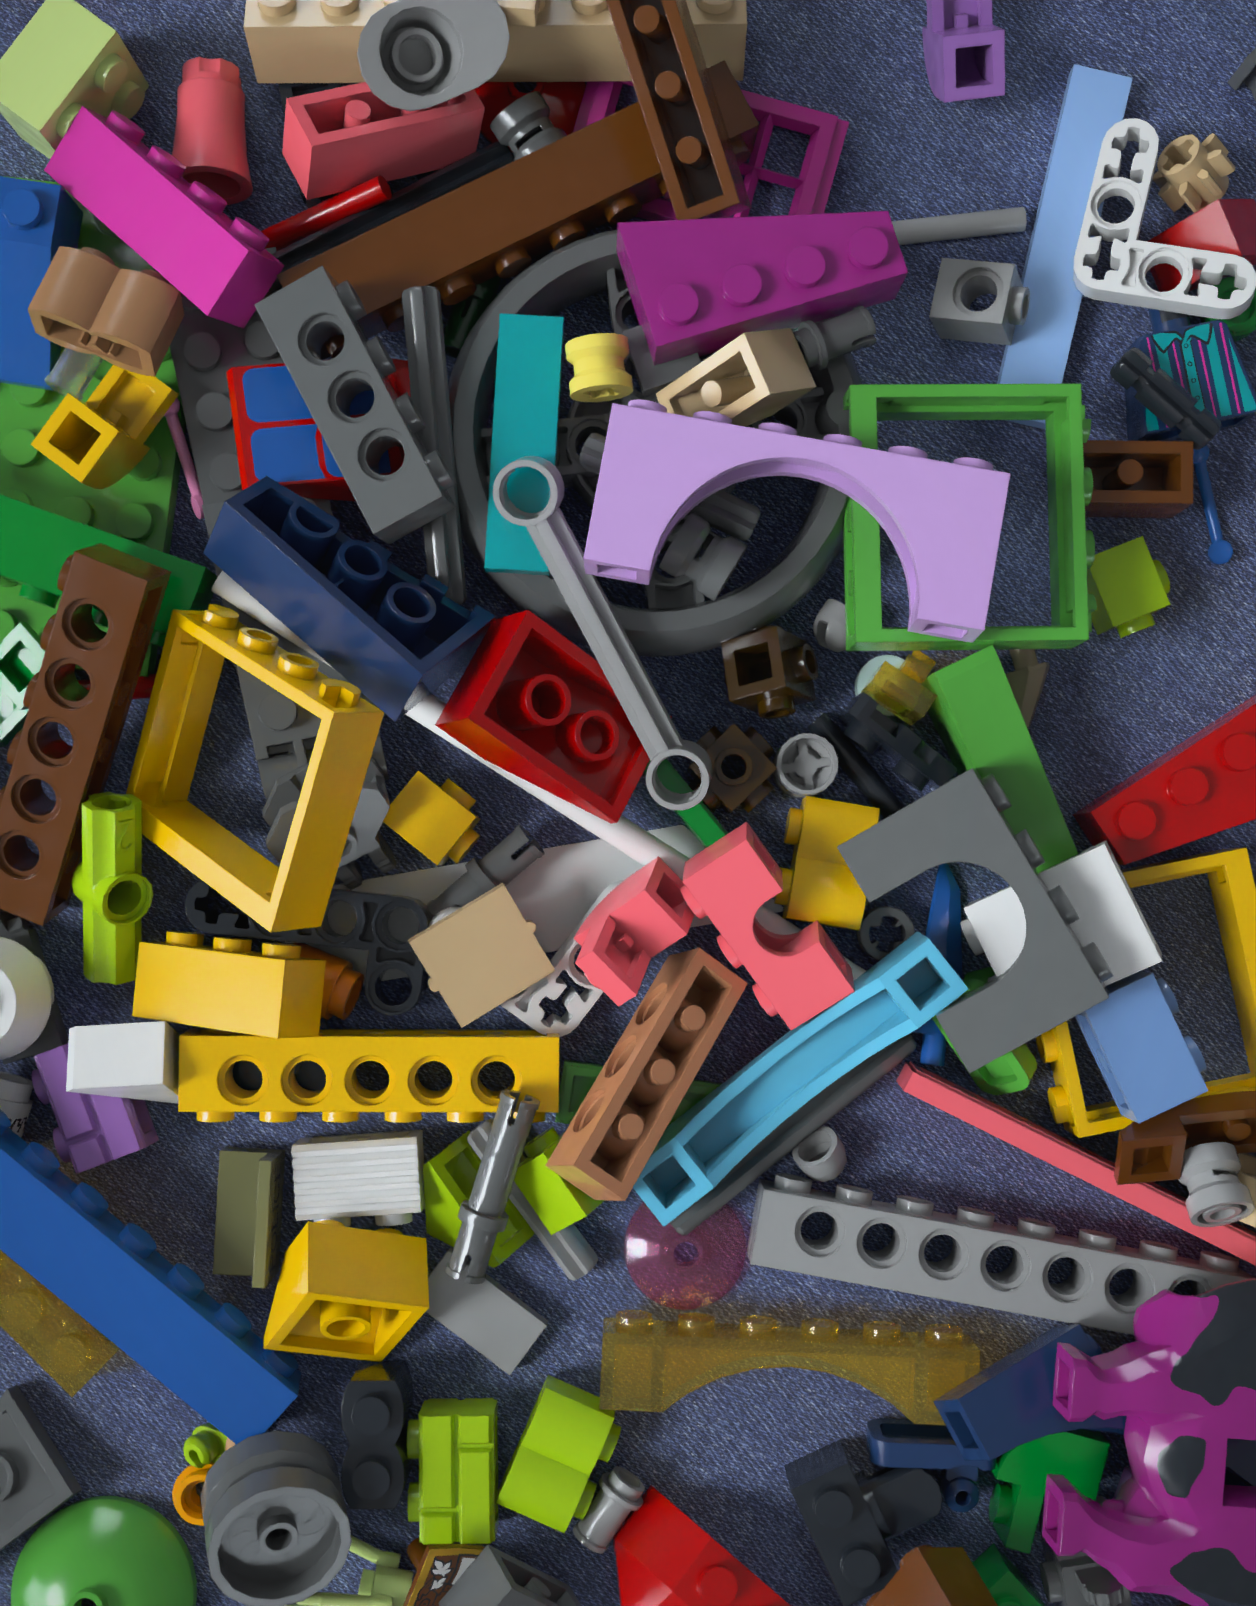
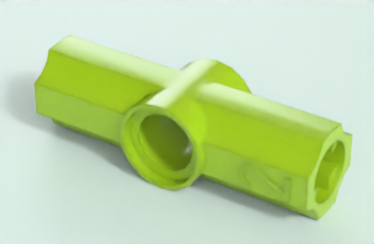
[71,792,153,985]

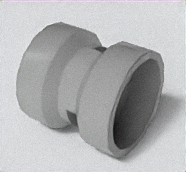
[772,733,838,798]
[1178,1142,1255,1227]

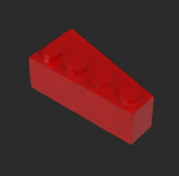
[1073,694,1256,865]

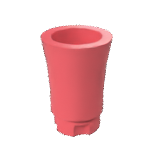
[172,57,253,205]

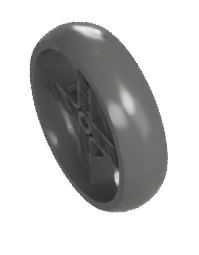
[448,230,862,657]

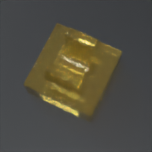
[861,651,937,726]

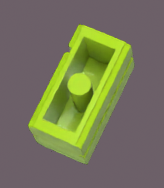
[407,1398,499,1545]

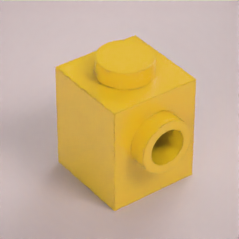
[383,770,481,866]

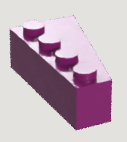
[616,211,908,366]

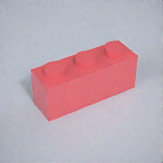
[282,82,485,200]

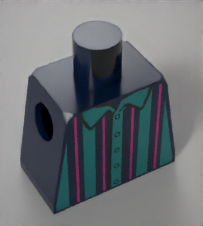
[1125,308,1256,441]

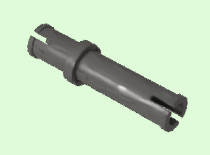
[445,1089,540,1284]

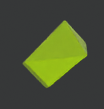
[423,1130,535,1268]

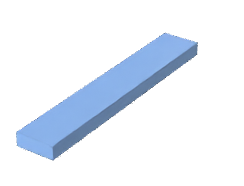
[997,64,1133,430]

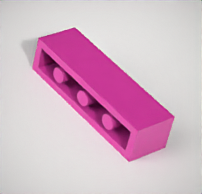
[44,106,285,328]

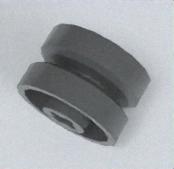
[200,1431,352,1606]

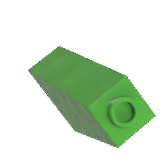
[918,645,1078,873]

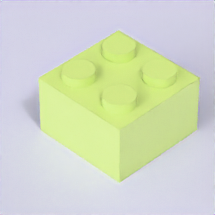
[0,0,149,159]

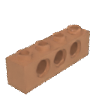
[545,948,748,1201]

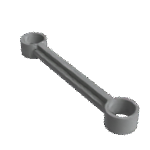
[493,456,713,810]

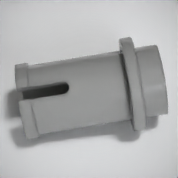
[573,1466,645,1554]

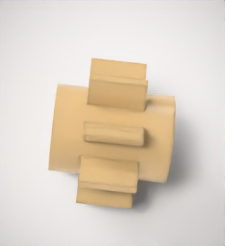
[1153,133,1235,213]

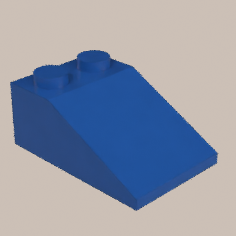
[0,176,83,391]

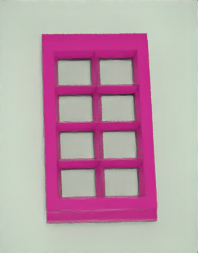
[573,81,849,221]

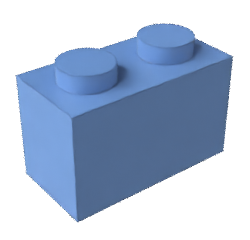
[1075,971,1208,1124]

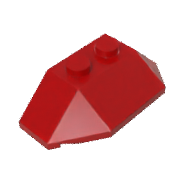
[613,1485,791,1606]

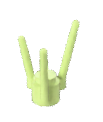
[286,1535,413,1606]

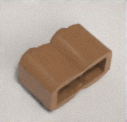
[28,246,185,376]

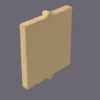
[408,883,555,1028]

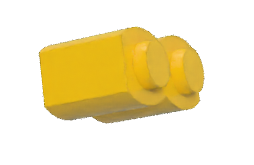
[774,796,880,930]

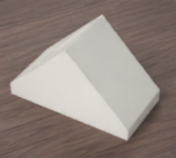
[66,1021,180,1104]

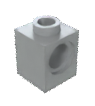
[929,258,1030,345]

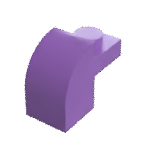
[922,0,1005,103]

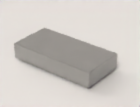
[426,1247,548,1375]

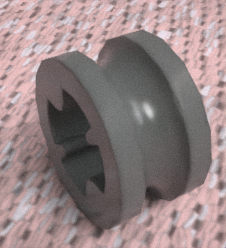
[856,906,914,960]

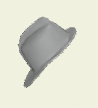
[357,0,510,111]

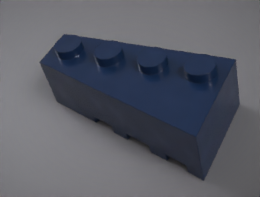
[203,476,496,722]

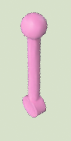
[164,398,204,519]

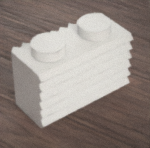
[291,1130,426,1227]

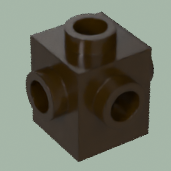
[721,625,818,719]
[687,724,777,814]

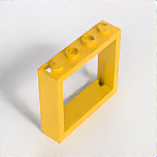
[126,604,384,933]
[1035,847,1256,1138]

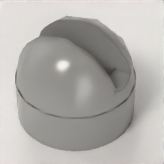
[813,599,846,652]
[792,1126,847,1182]

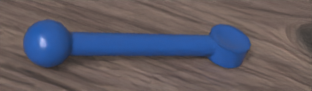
[1193,445,1233,565]

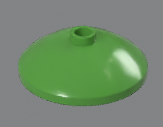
[11,1496,197,1606]

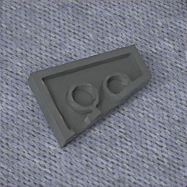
[0,1385,83,1552]

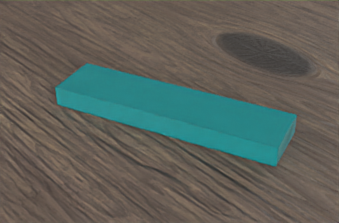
[484,313,564,575]

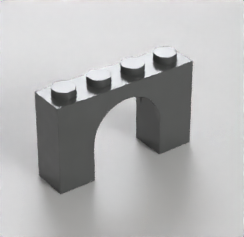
[837,768,1114,1073]

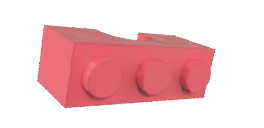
[680,822,855,1031]

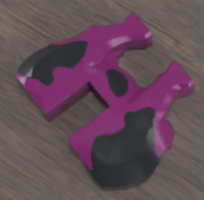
[1042,1278,1256,1606]

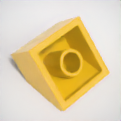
[263,1220,429,1362]

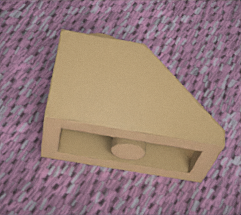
[656,328,816,426]

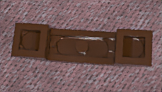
[1114,1091,1256,1185]

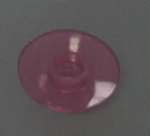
[624,1202,746,1310]

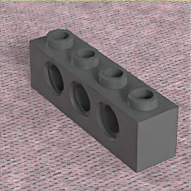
[254,266,456,544]

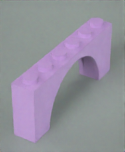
[583,399,1010,643]

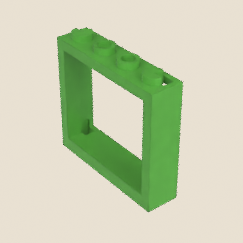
[843,384,1097,651]

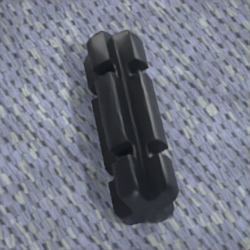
[1110,347,1222,450]

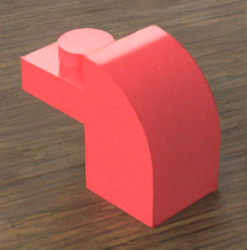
[574,856,695,1007]

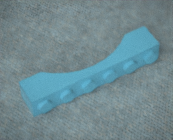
[633,931,968,1227]

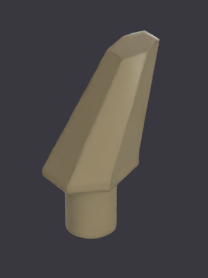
[1006,649,1050,728]

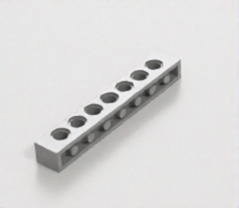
[747,1173,1256,1335]

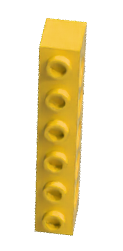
[178,1028,559,1123]

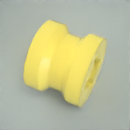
[565,333,633,402]

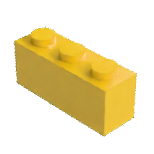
[132,931,326,1039]

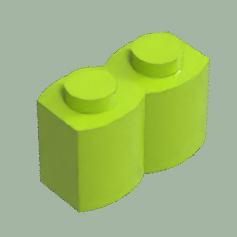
[495,1375,621,1533]

